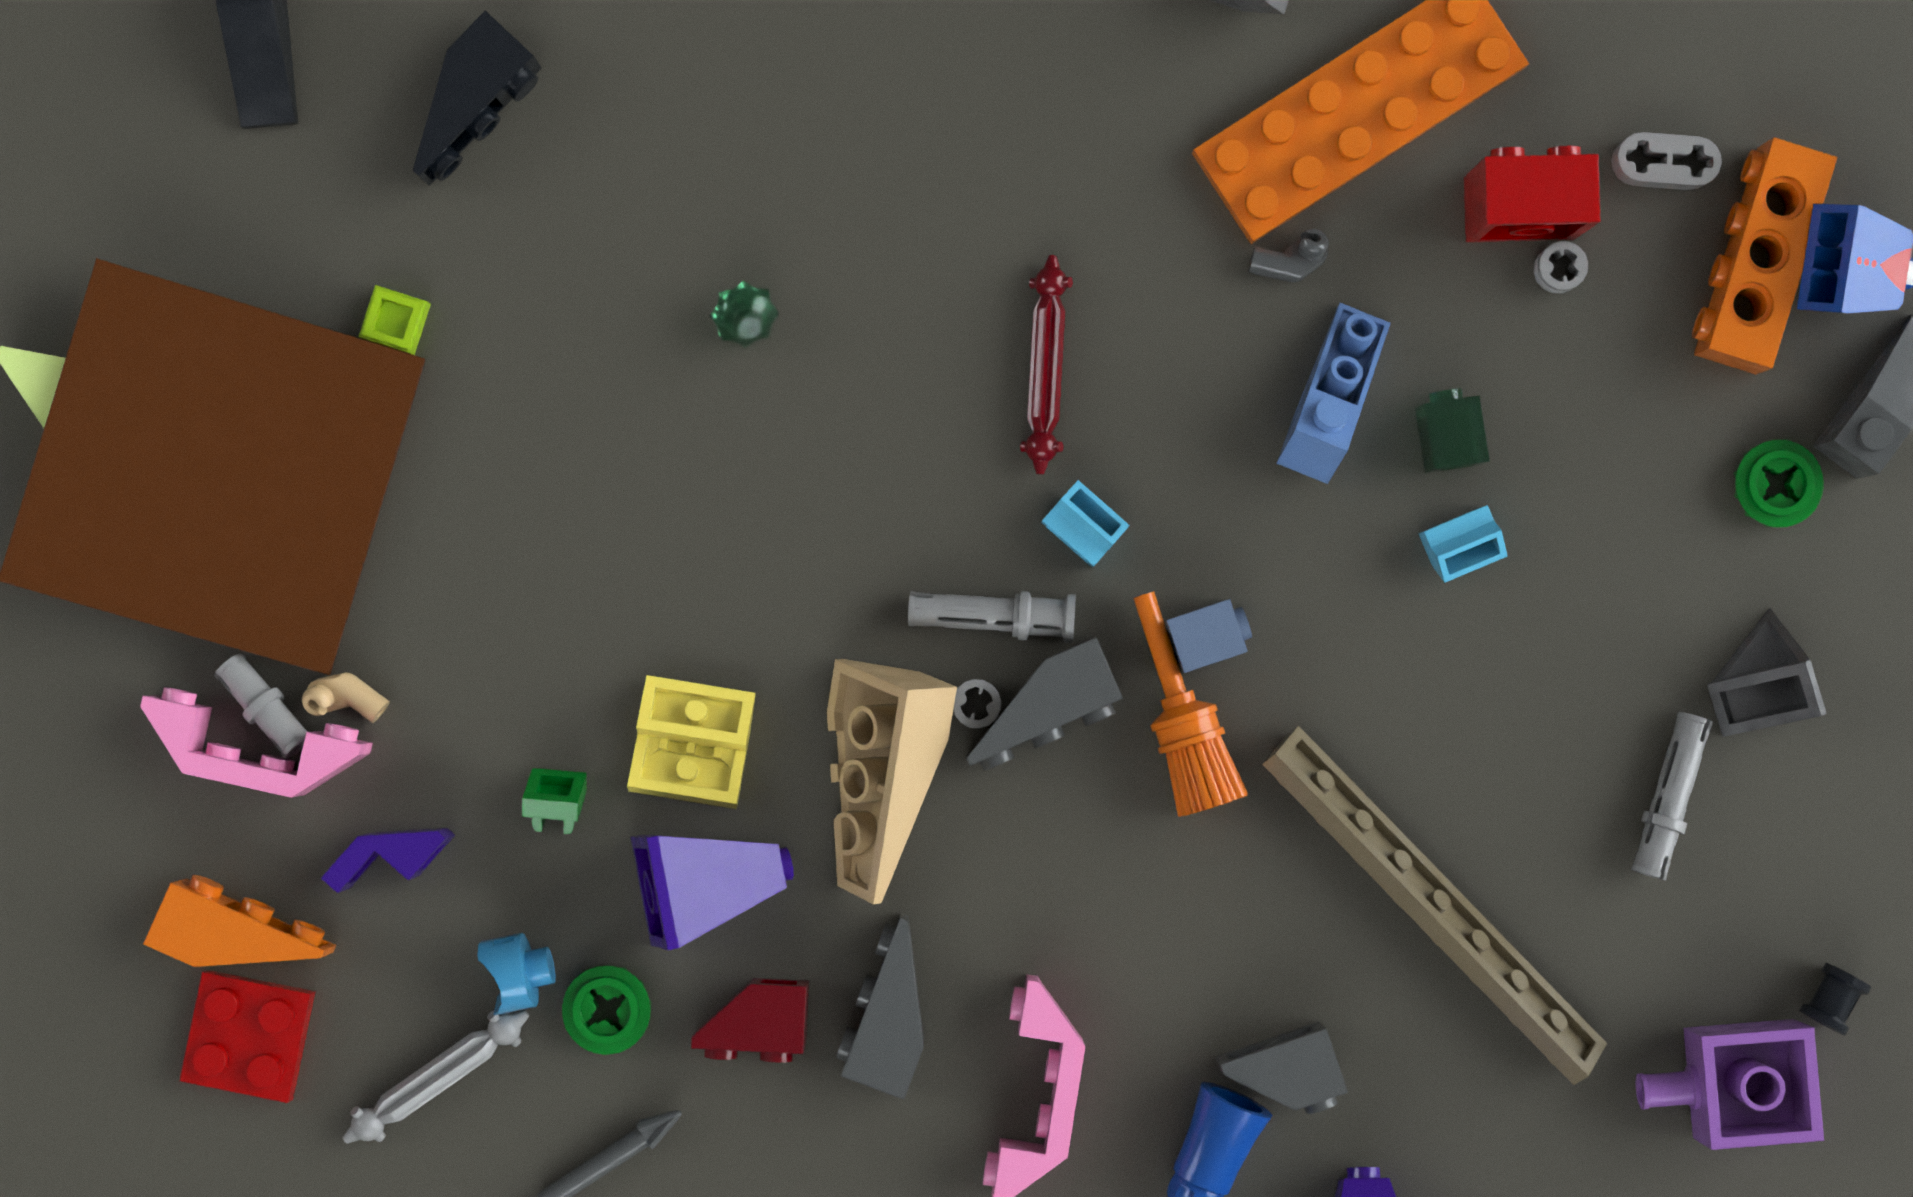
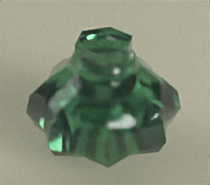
[709,281,779,348]

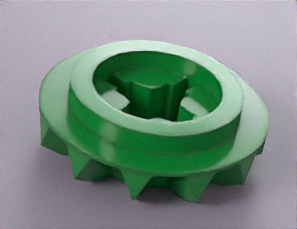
[1733,439,1824,527]
[562,965,652,1055]

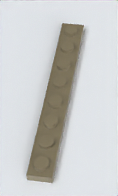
[1262,726,1607,1085]

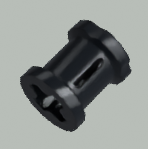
[1799,963,1872,1036]

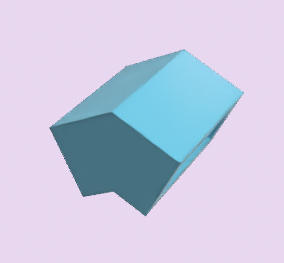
[1041,480,1130,567]
[1418,505,1508,583]

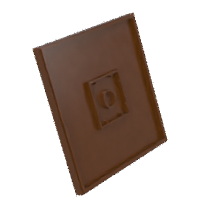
[0,258,426,675]

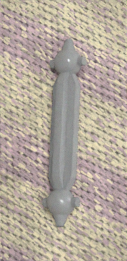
[342,1010,529,1144]

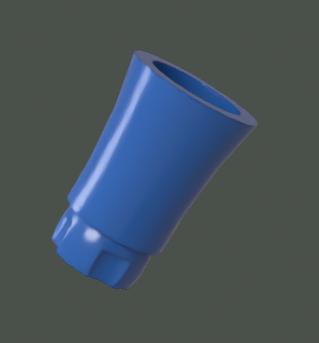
[1166,1082,1273,1197]

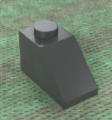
[1215,1022,1348,1114]

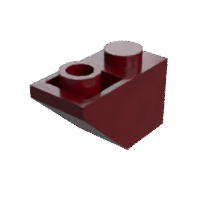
[691,978,810,1063]

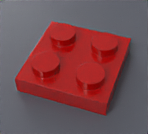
[179,970,316,1103]

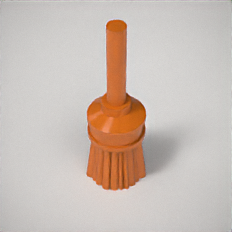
[1133,591,1248,817]

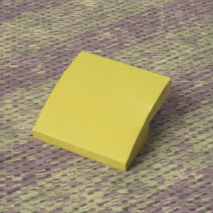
[627,675,756,809]

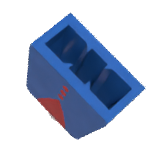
[1797,204,1913,314]

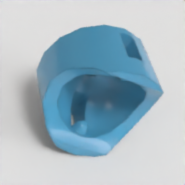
[477,933,556,1015]

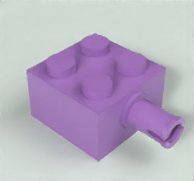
[1635,1019,1824,1150]

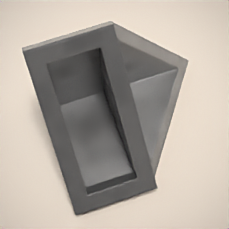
[1707,608,1827,737]

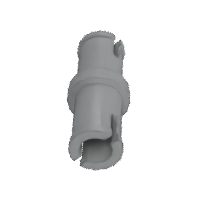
[214,653,308,759]

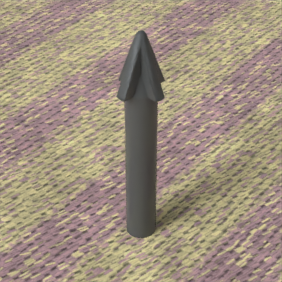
[537,1110,682,1197]

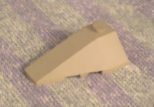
[827,659,957,904]

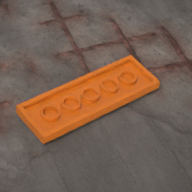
[1192,0,1529,244]

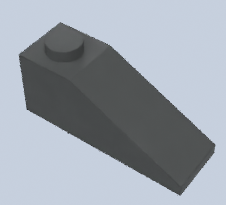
[1813,314,1913,479]

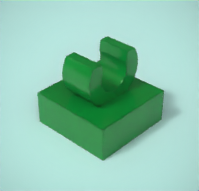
[522,768,587,834]

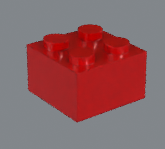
[1464,145,1601,242]

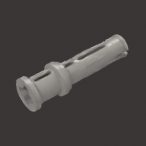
[908,591,1076,643]

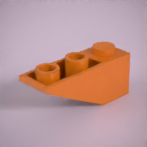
[143,875,337,967]

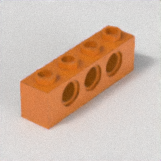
[1692,137,1838,375]

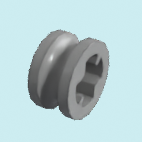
[1533,241,1588,294]
[953,679,1001,729]

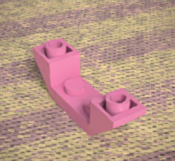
[140,687,373,798]
[983,974,1085,1197]

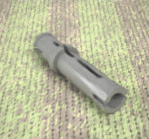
[1631,712,1713,881]

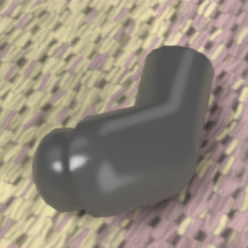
[1248,229,1329,282]

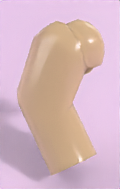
[302,672,390,723]

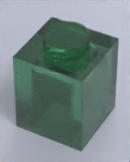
[1415,388,1490,474]

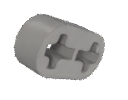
[1611,132,1722,190]

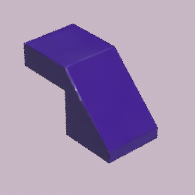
[321,828,455,893]

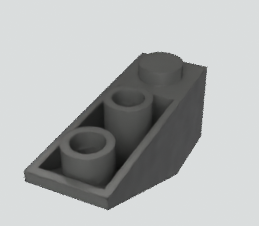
[966,637,1123,771]
[836,913,924,1100]

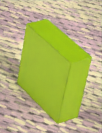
[358,285,431,355]

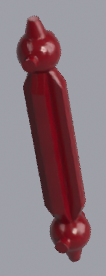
[1020,255,1073,475]

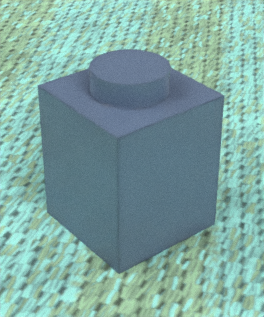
[1164,599,1252,673]

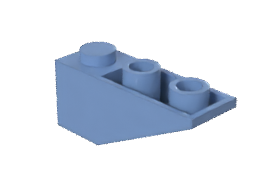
[1276,303,1391,484]

